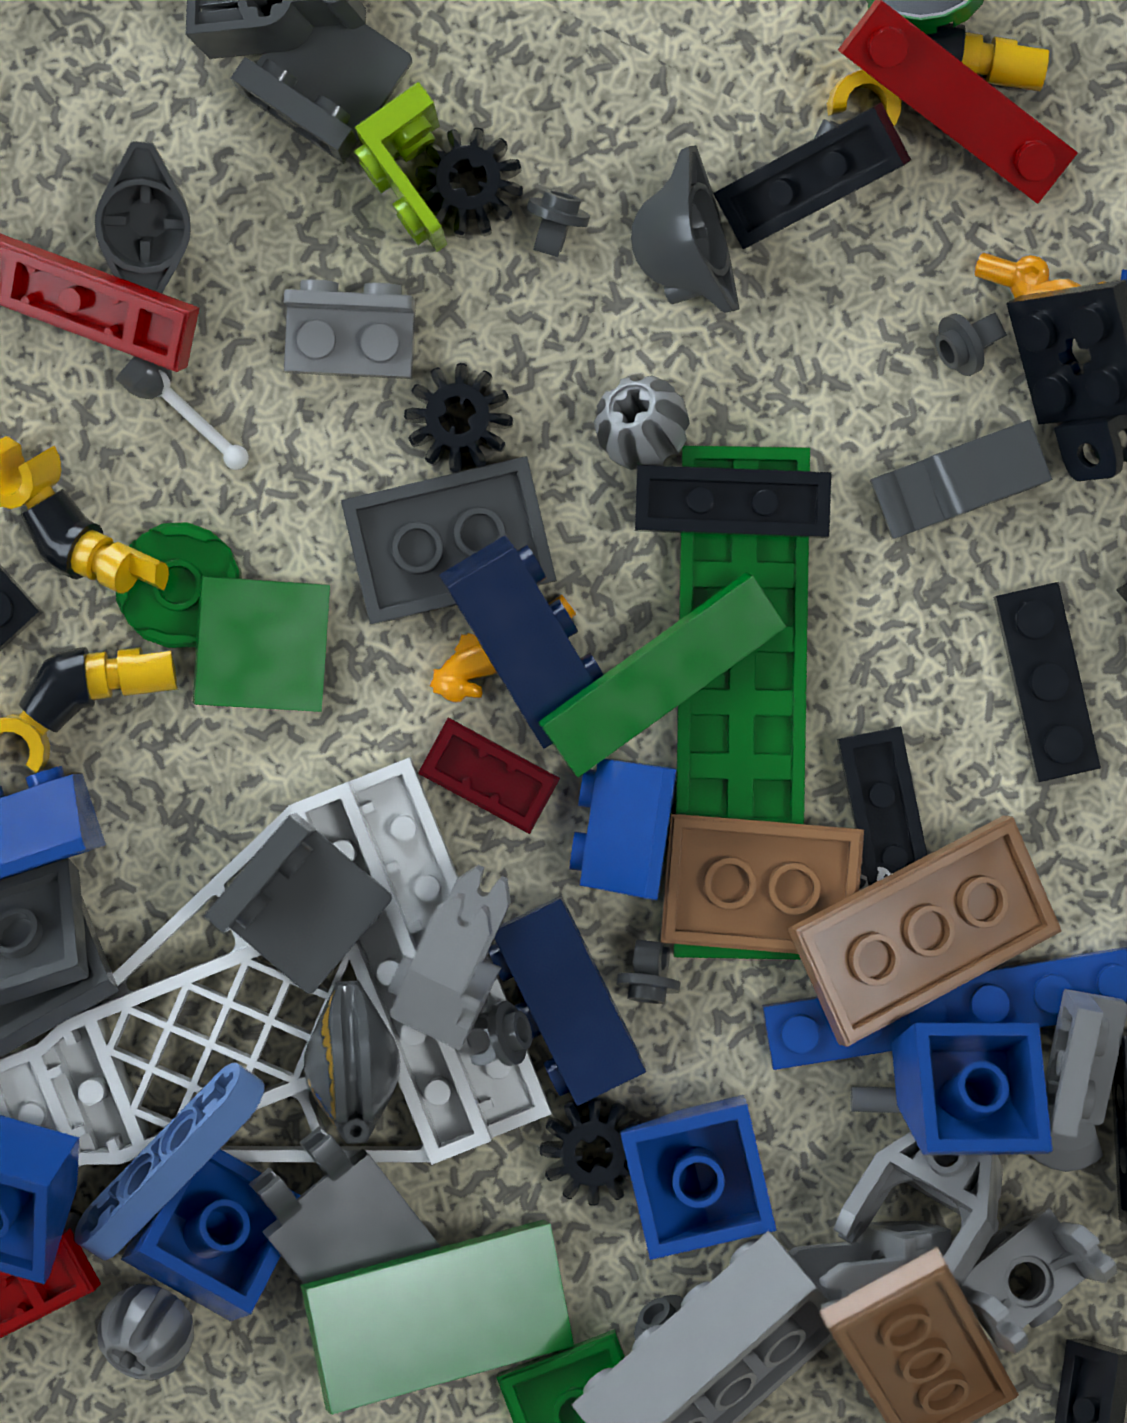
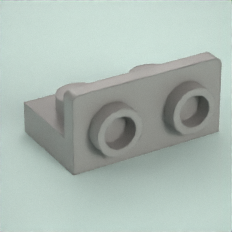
[284,280,416,379]
[1045,989,1127,1138]

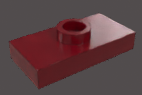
[418,717,560,834]

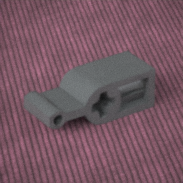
[185,0,366,59]
[870,419,1052,540]

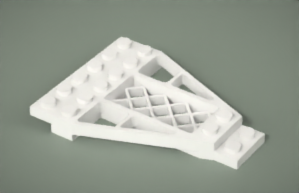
[0,757,552,1167]

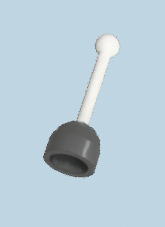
[115,356,249,470]

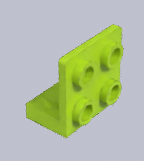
[354,81,447,252]

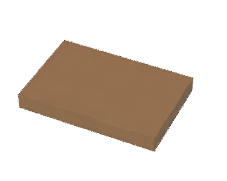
[660,813,864,954]

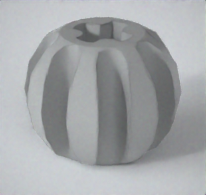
[594,375,690,470]
[97,1283,194,1381]

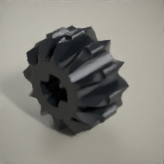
[415,128,523,238]
[404,363,513,473]
[539,1096,642,1206]

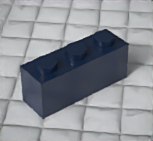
[439,535,604,749]
[488,895,646,1106]

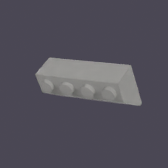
[572,1231,834,1423]

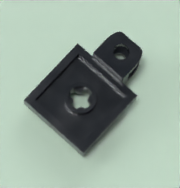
[1006,279,1127,481]

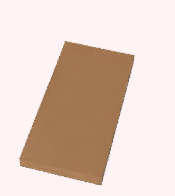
[788,815,1062,1047]
[820,1247,1019,1423]

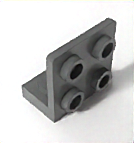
[231,24,412,164]
[203,813,392,994]

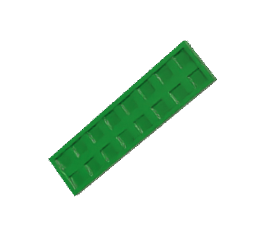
[673,446,810,960]

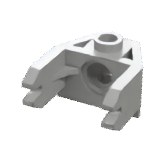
[387,865,511,1051]
[833,1132,1003,1288]
[960,1208,1117,1354]
[789,1221,951,1310]

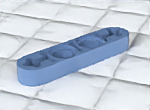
[74,1063,265,1261]

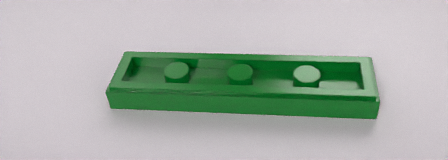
[538,572,786,778]

